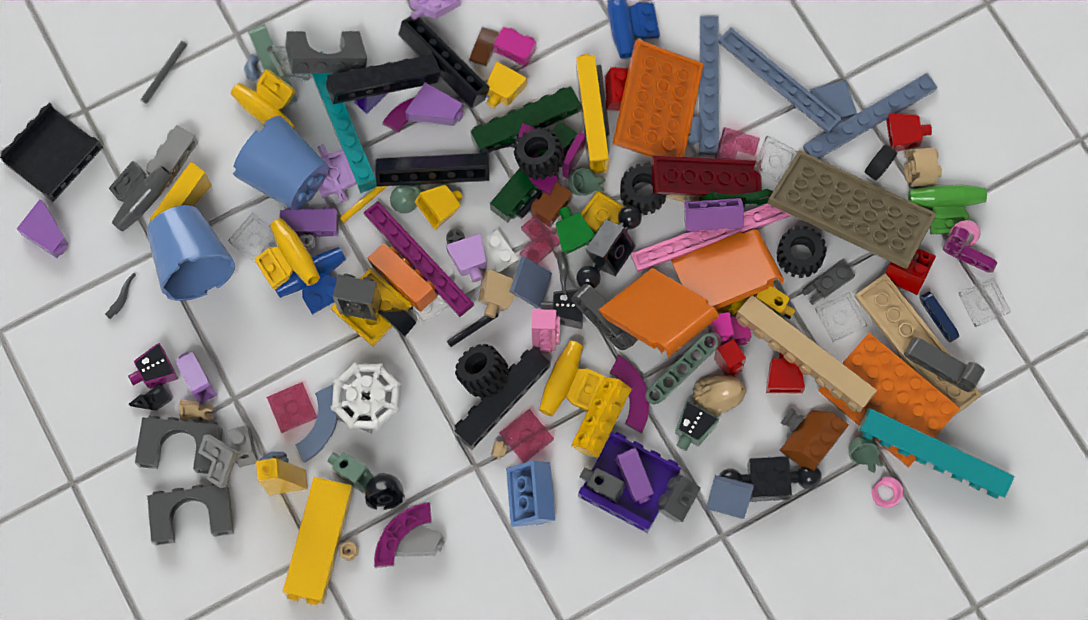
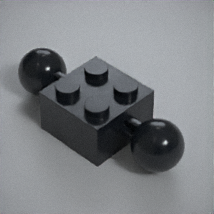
[576,205,642,289]
[719,456,822,502]

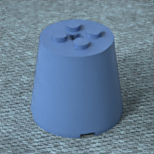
[233,116,329,210]
[147,205,235,301]

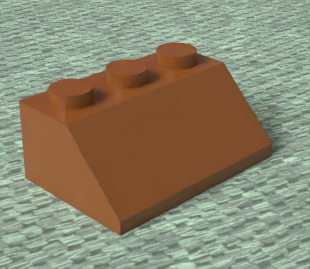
[779,410,849,471]

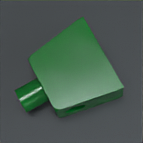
[555,206,595,255]

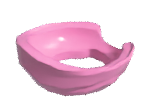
[949,220,981,247]
[872,477,904,508]

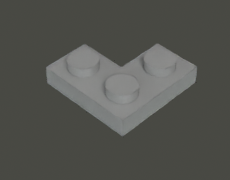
[198,434,238,488]

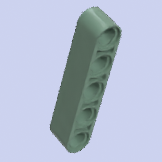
[248,24,298,105]
[646,332,722,405]

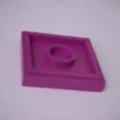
[562,132,586,179]

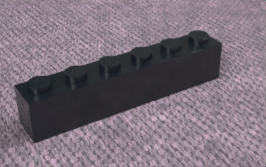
[398,16,490,108]
[326,54,441,104]
[375,153,490,187]
[454,347,551,450]

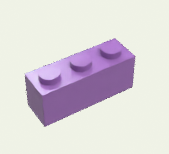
[684,198,744,232]
[280,207,339,237]

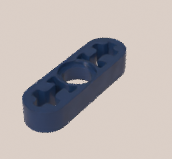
[920,291,959,343]

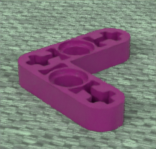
[943,227,997,273]

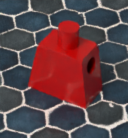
[886,113,932,152]
[766,351,805,394]

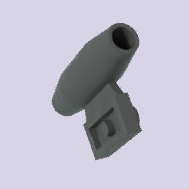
[109,161,172,232]

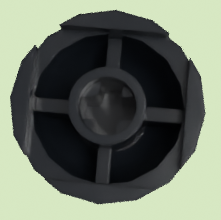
[365,473,405,510]

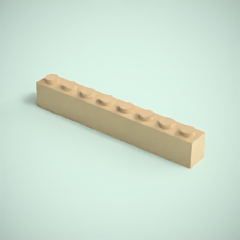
[735,295,877,413]

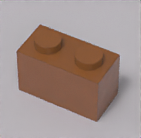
[531,183,572,228]

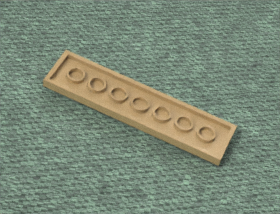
[854,273,982,417]

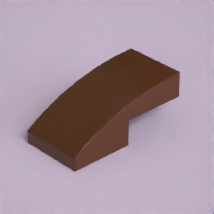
[469,27,499,66]

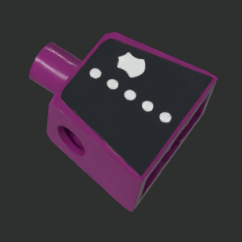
[128,343,179,389]

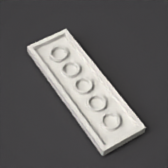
[412,230,519,323]

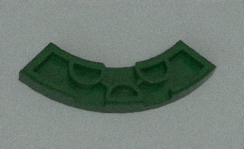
[699,189,773,208]

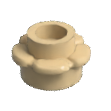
[491,440,507,459]
[339,541,359,561]

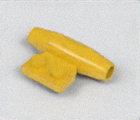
[230,69,297,130]
[254,218,320,290]
[539,340,605,417]

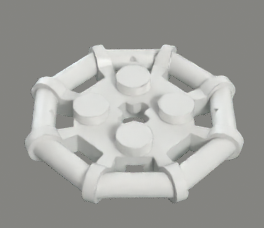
[331,362,401,430]

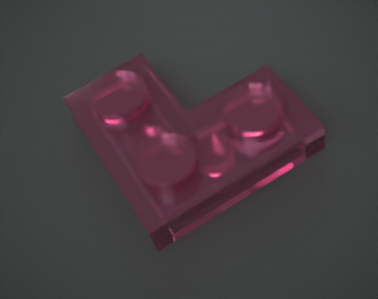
[715,127,760,159]
[520,215,560,264]

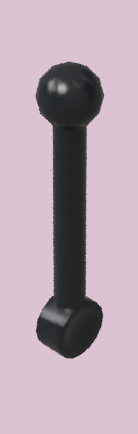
[481,141,516,153]

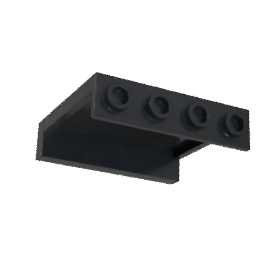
[0,102,103,202]

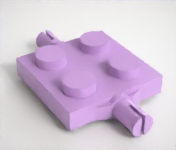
[409,0,461,20]
[317,144,357,203]

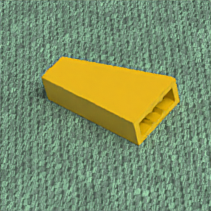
[150,162,212,221]
[256,458,308,495]

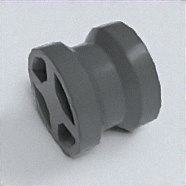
[446,229,465,245]
[781,408,805,432]

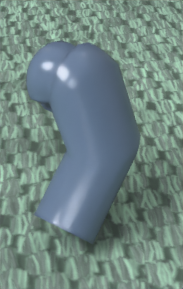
[244,54,259,81]
[688,116,701,145]
[258,452,289,463]

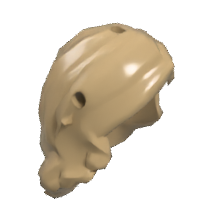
[692,375,747,416]

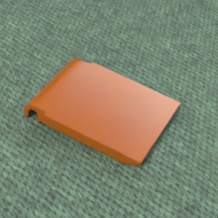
[671,229,784,310]
[598,268,719,358]

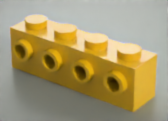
[571,377,632,457]

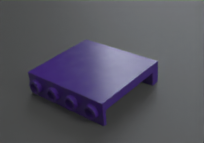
[578,432,681,534]

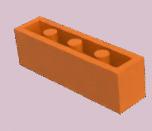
[367,243,437,312]

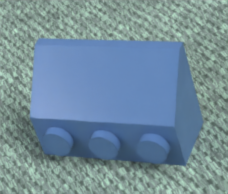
[506,460,555,527]

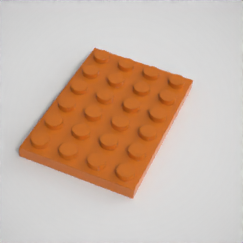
[612,39,704,158]
[818,333,960,468]

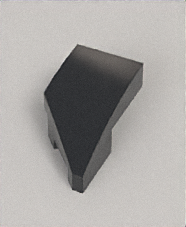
[378,307,417,337]
[129,384,172,411]

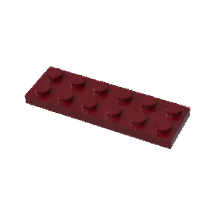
[651,155,762,196]

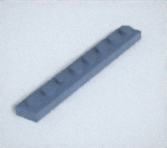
[699,16,719,155]
[718,28,842,134]
[803,73,938,159]

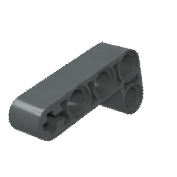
[571,284,638,350]
[904,337,985,392]

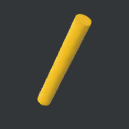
[339,186,386,223]

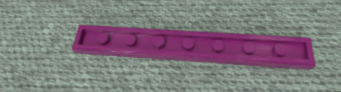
[363,201,474,317]

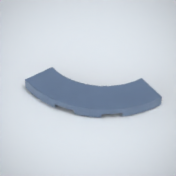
[295,385,337,463]

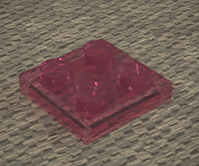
[266,382,317,433]
[499,409,554,463]

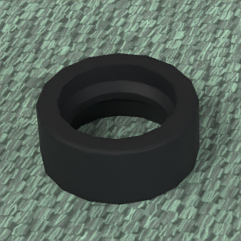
[864,144,898,181]

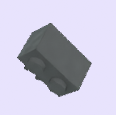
[656,475,701,522]

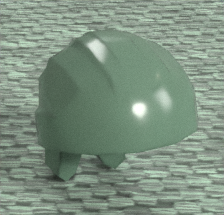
[568,168,605,196]
[390,184,425,214]
[849,437,883,473]

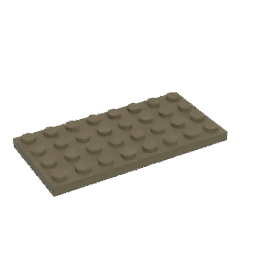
[767,150,937,269]

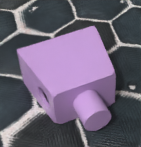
[446,233,487,282]

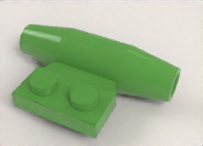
[908,185,987,235]

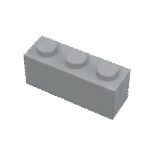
[146,125,198,187]

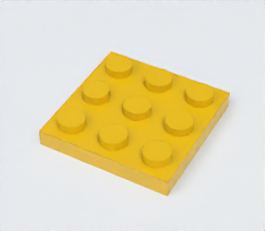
[331,268,412,347]

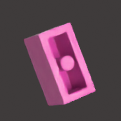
[493,26,536,67]

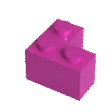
[708,312,752,348]

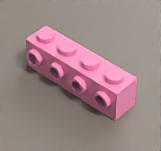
[531,309,560,353]

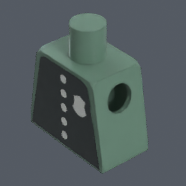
[675,401,719,451]
[328,452,374,493]

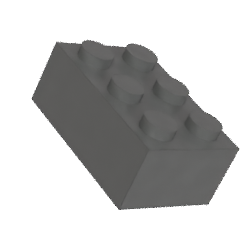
[333,274,382,321]

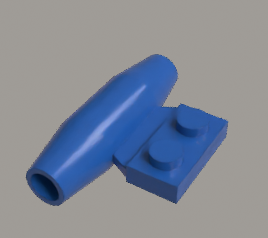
[608,0,660,59]
[275,247,346,315]

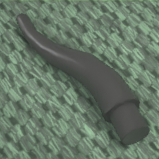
[557,252,568,294]
[105,273,136,319]

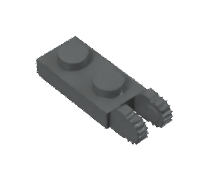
[802,261,855,305]

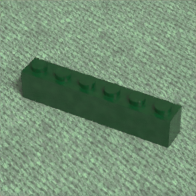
[470,86,581,153]
[490,121,578,223]

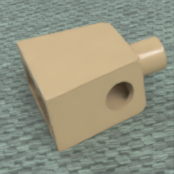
[478,269,515,318]

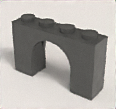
[285,31,367,74]
[135,415,223,474]
[147,483,234,546]

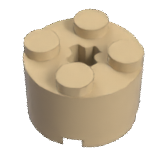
[904,147,942,187]

